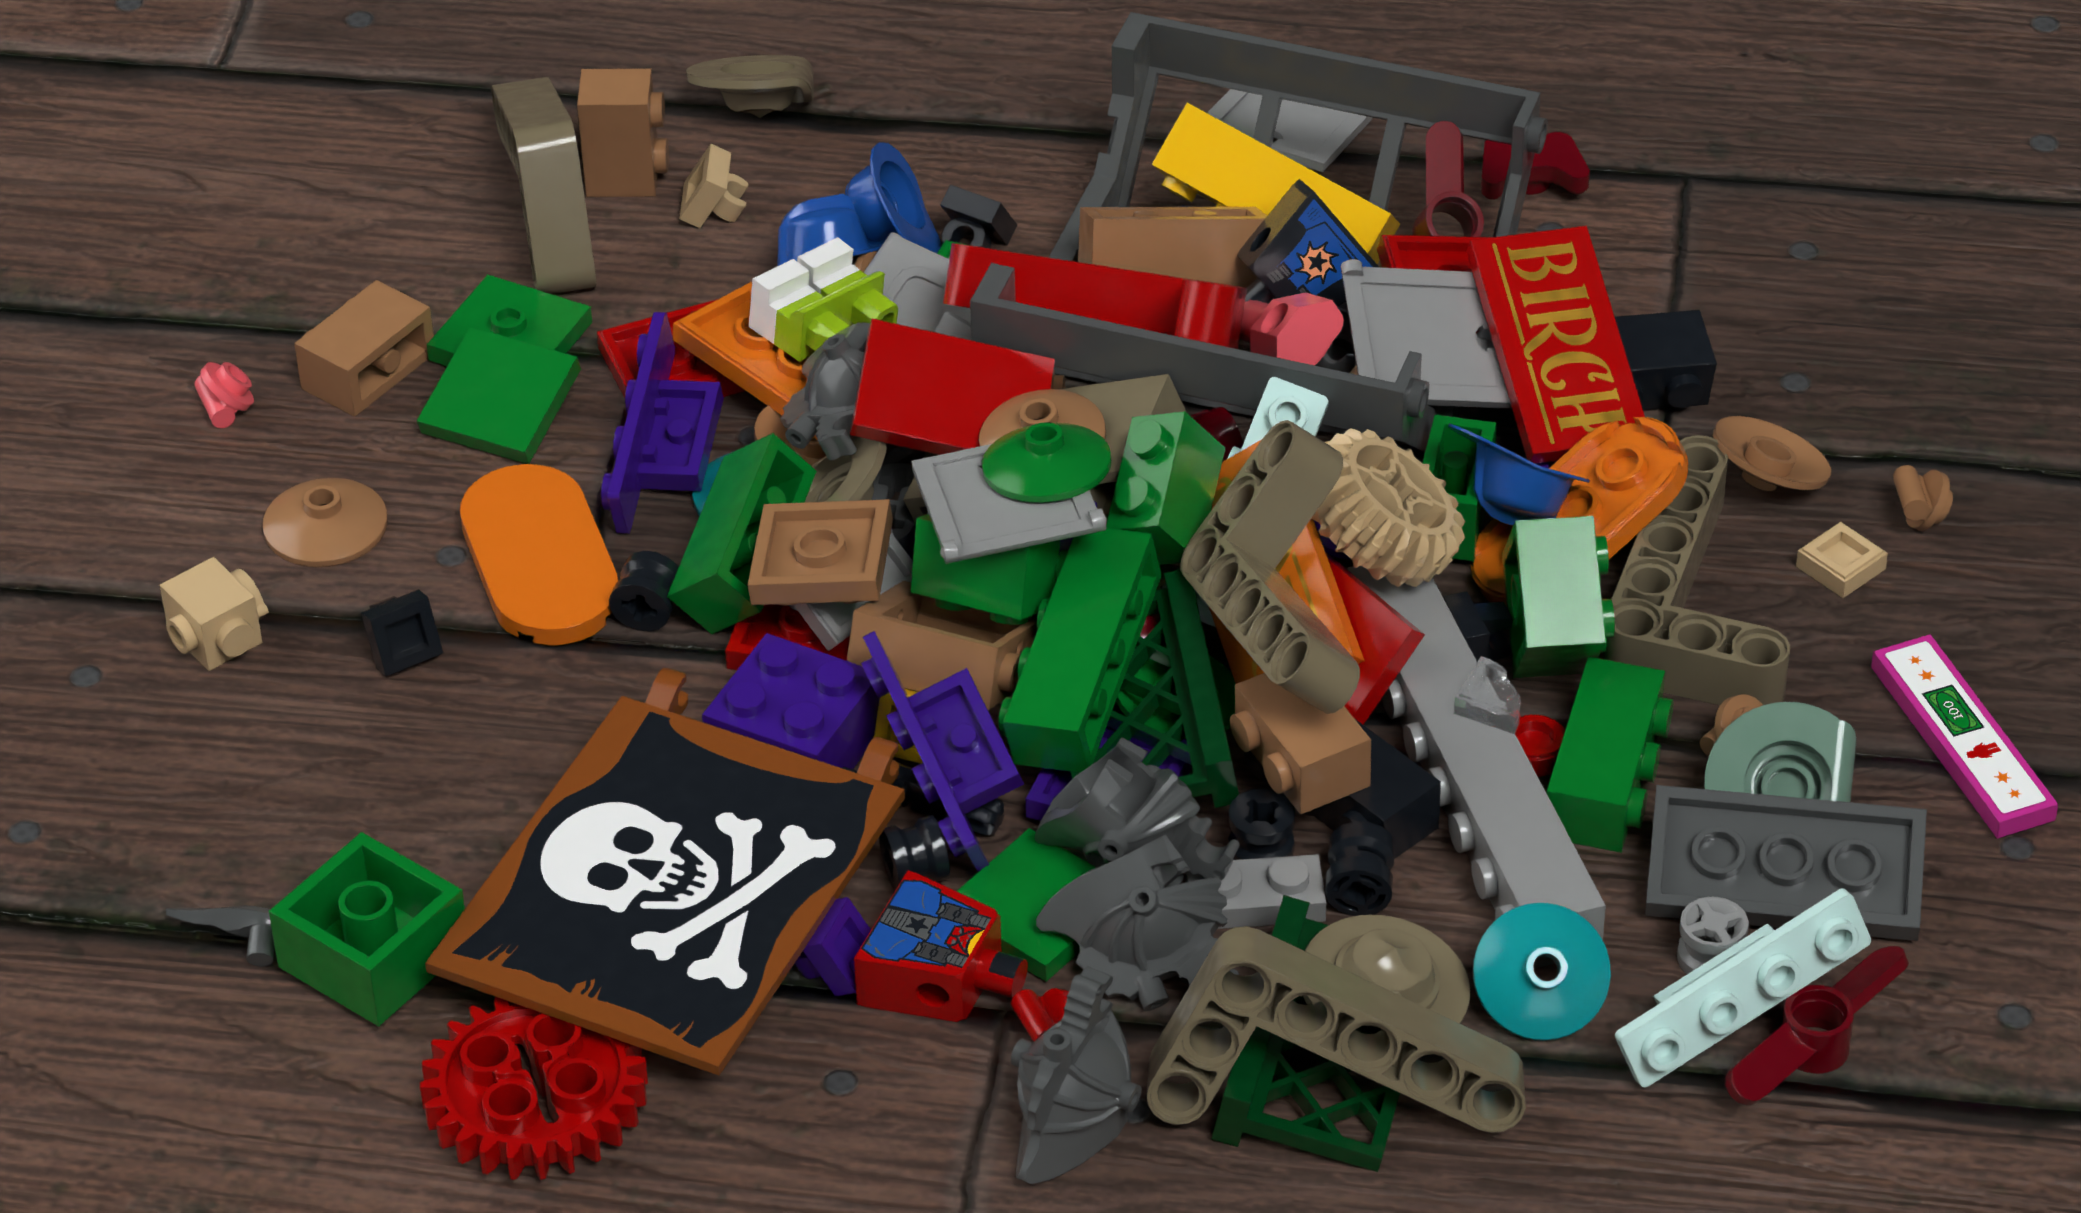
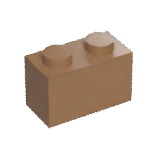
[577,69,669,197]
[294,280,434,417]
[1230,673,1371,815]

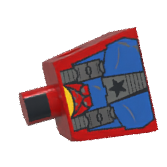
[854,870,1028,1022]

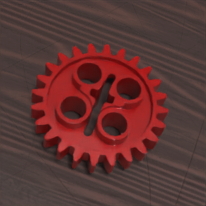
[419,997,648,1180]

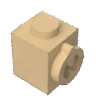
[160,557,269,671]

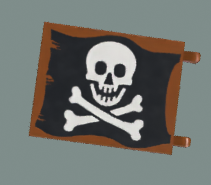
[425,668,905,1076]

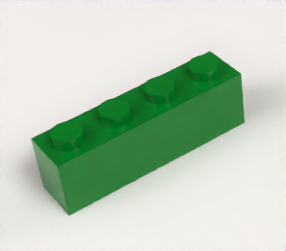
[999,528,1162,772]

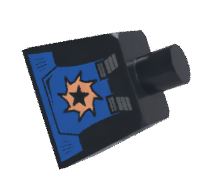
[1238,179,1380,307]

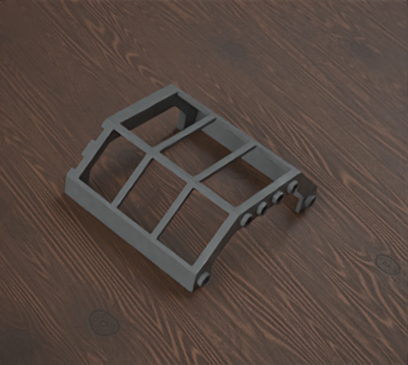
[970,12,1548,454]

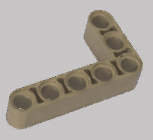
[491,77,596,294]
[1180,420,1360,714]
[1603,435,1790,706]
[1147,926,1526,1133]

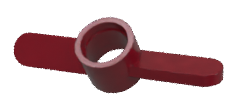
[1412,121,1484,237]
[1725,946,1909,1105]

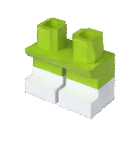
[749,237,898,362]

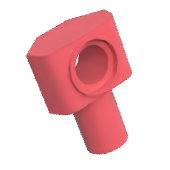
[1239,292,1344,366]

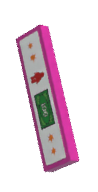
[1871,634,2058,839]

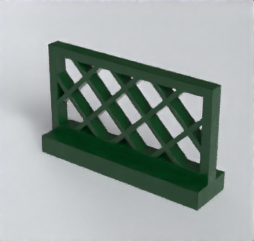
[1071,569,1239,808]
[1211,895,1400,1172]

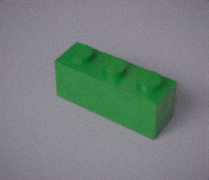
[667,433,817,634]
[1546,657,1674,853]

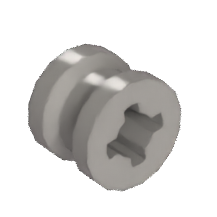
[1677,896,1749,974]

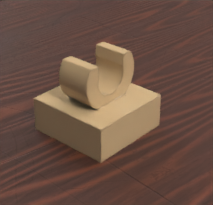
[679,144,748,228]

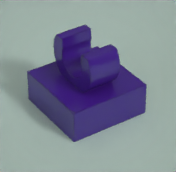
[795,897,871,996]

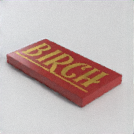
[1466,225,1645,464]

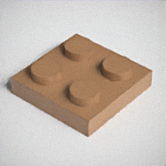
[748,499,893,606]

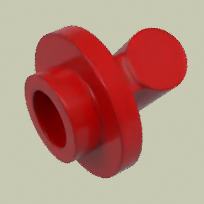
[1011,988,1069,1042]

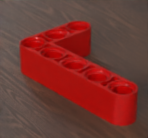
[943,243,1247,349]

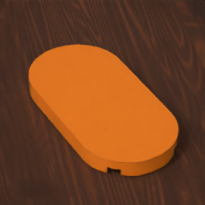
[1471,417,1688,607]
[460,464,618,646]

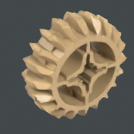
[1311,428,1465,587]

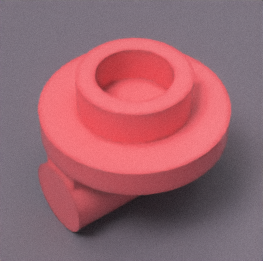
[194,362,254,428]

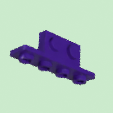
[601,312,724,534]
[861,631,1024,872]

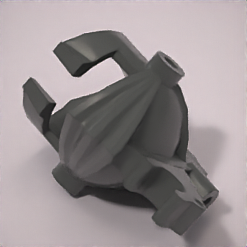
[780,323,870,461]
[1035,737,1240,888]
[1036,835,1240,1011]
[1011,966,1142,1184]

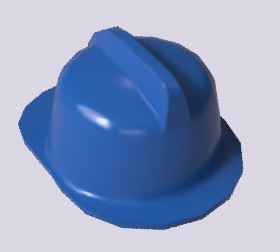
[845,142,942,253]
[751,194,882,282]
[1448,423,1590,525]

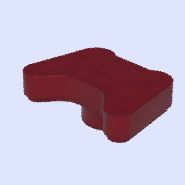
[1481,132,1590,200]

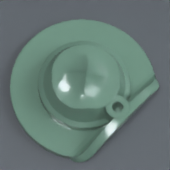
[1704,702,1857,802]

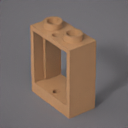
[847,581,1037,710]

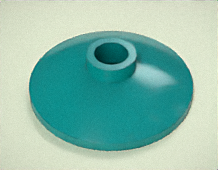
[1473,903,1611,1041]

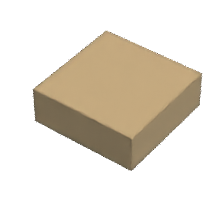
[1796,522,1888,598]

